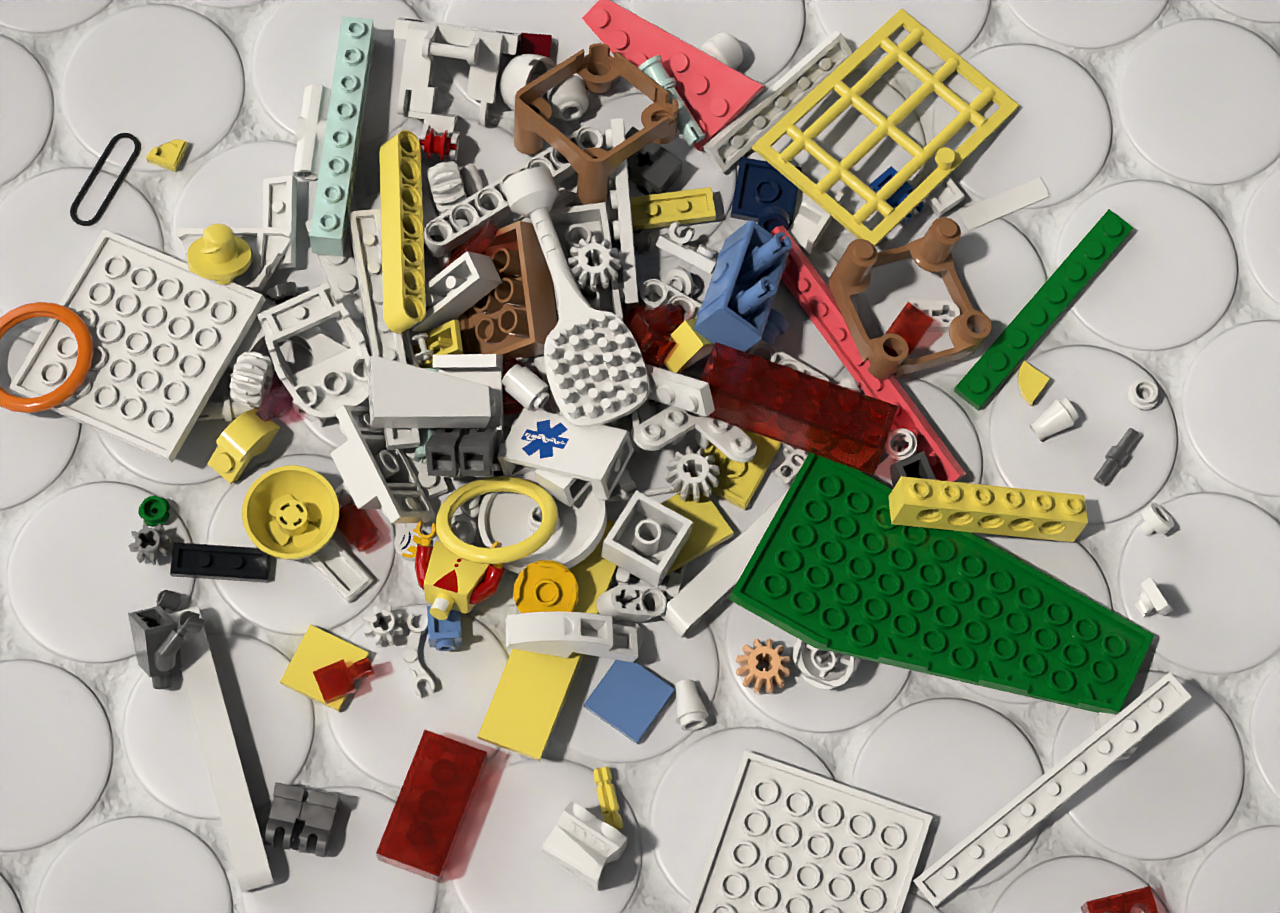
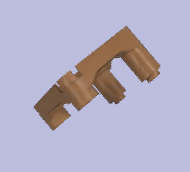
[514,43,679,205]
[828,217,992,379]

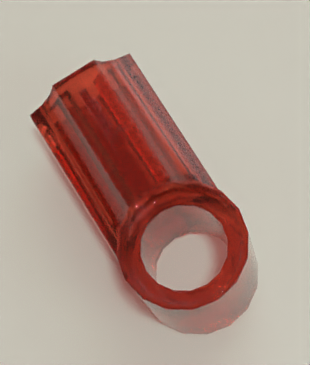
[623,303,685,348]

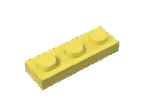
[631,187,716,231]

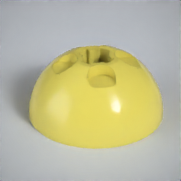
[242,465,339,560]

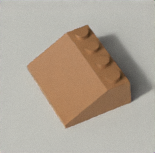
[451,220,558,363]

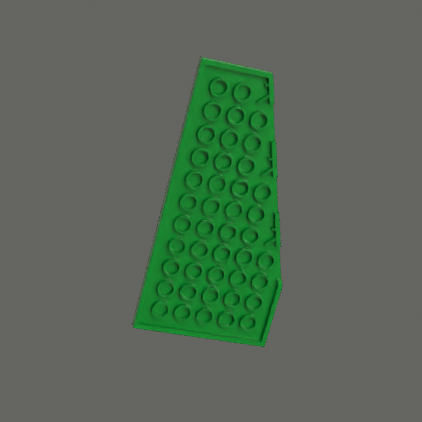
[728,445,1154,715]

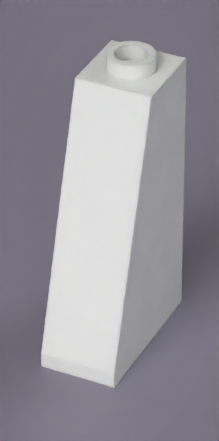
[367,356,495,428]

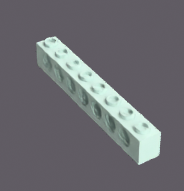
[310,16,375,256]

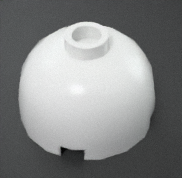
[499,54,555,111]
[793,639,860,690]

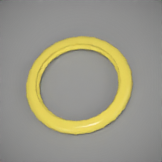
[435,476,559,564]

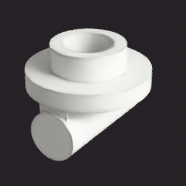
[665,266,700,298]

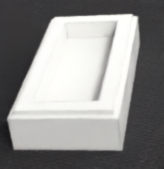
[306,537,373,603]

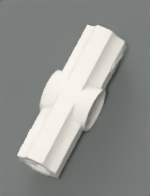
[293,84,331,181]

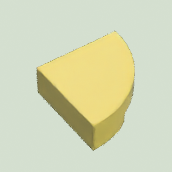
[146,139,188,172]
[1018,361,1050,405]

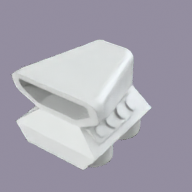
[542,801,628,891]

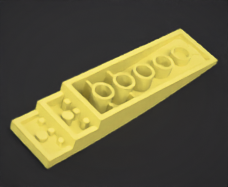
[478,520,618,762]

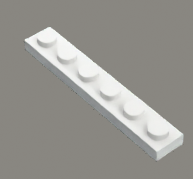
[703,31,852,173]
[605,118,640,310]

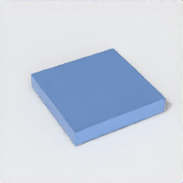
[584,660,675,744]

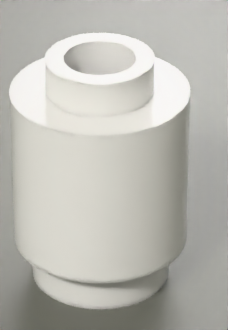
[501,364,550,411]

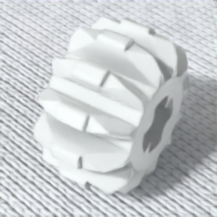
[427,161,468,214]
[567,235,621,292]
[229,352,274,407]
[665,446,720,502]

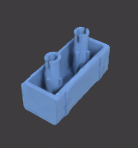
[694,221,792,358]

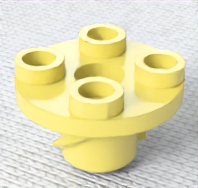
[187,224,252,285]

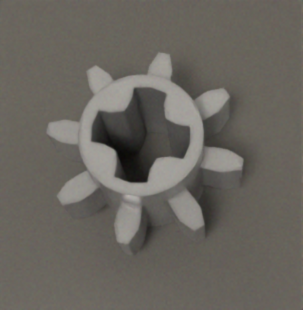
[128,523,170,565]

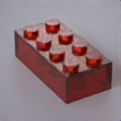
[376,729,488,883]

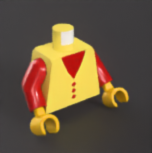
[415,521,505,620]

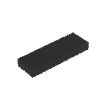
[170,542,271,583]

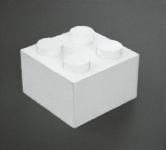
[601,490,693,588]

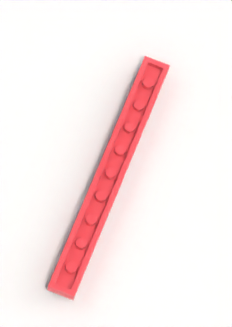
[770,225,966,482]

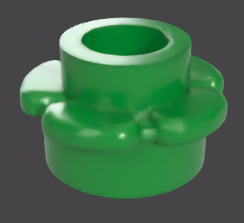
[138,496,170,527]

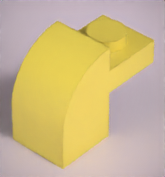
[207,408,280,484]

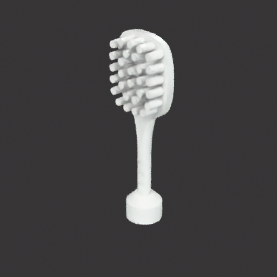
[503,167,650,428]

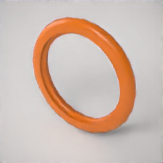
[0,302,93,413]

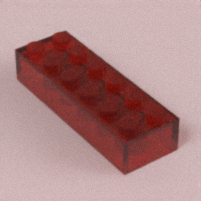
[700,342,898,475]

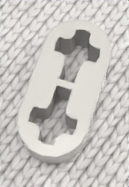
[899,299,960,332]

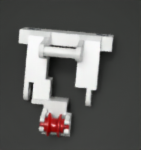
[393,17,521,163]

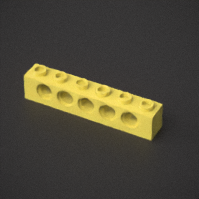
[888,476,1088,542]

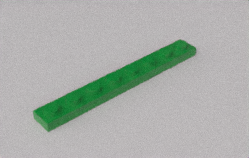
[954,209,1133,410]

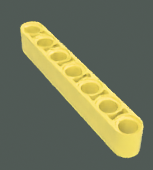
[379,130,426,334]

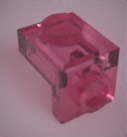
[255,372,294,422]

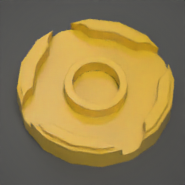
[513,559,579,613]

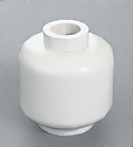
[699,32,743,69]
[546,75,589,121]

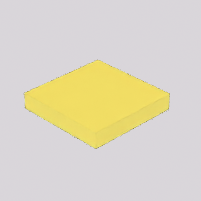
[280,624,369,712]

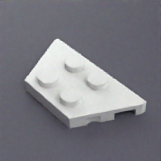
[176,227,296,291]

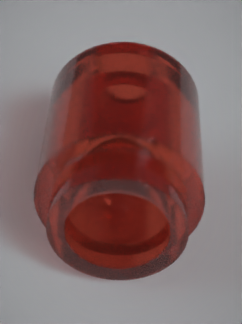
[337,503,380,552]

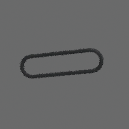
[70,133,139,226]

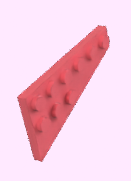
[582,0,766,151]

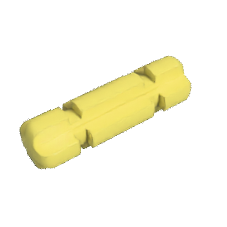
[593,767,623,831]

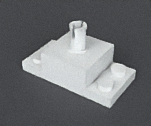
[330,405,436,524]

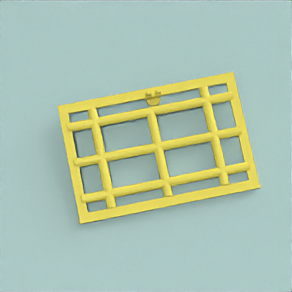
[752,8,1019,246]

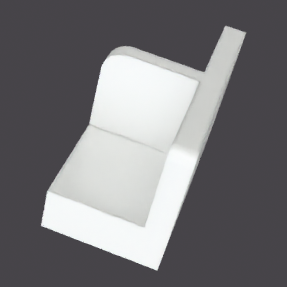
[788,191,844,256]

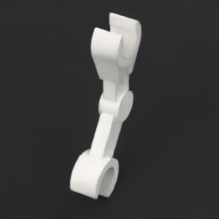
[403,613,435,698]

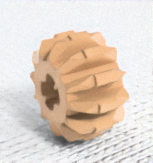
[736,638,791,694]

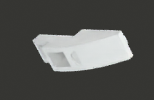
[505,611,638,663]

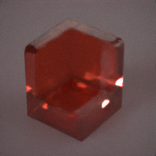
[628,314,676,368]

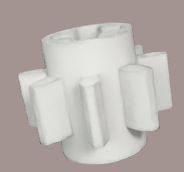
[363,605,403,646]

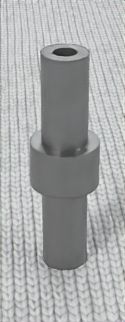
[1094,428,1139,485]

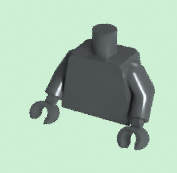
[128,590,204,689]

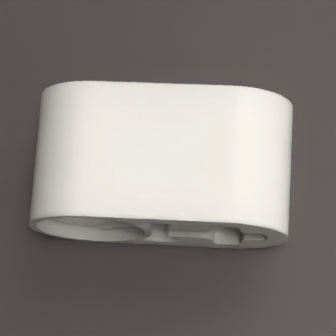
[596,584,666,623]

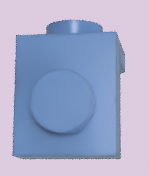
[427,606,462,651]

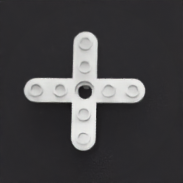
[633,357,757,463]

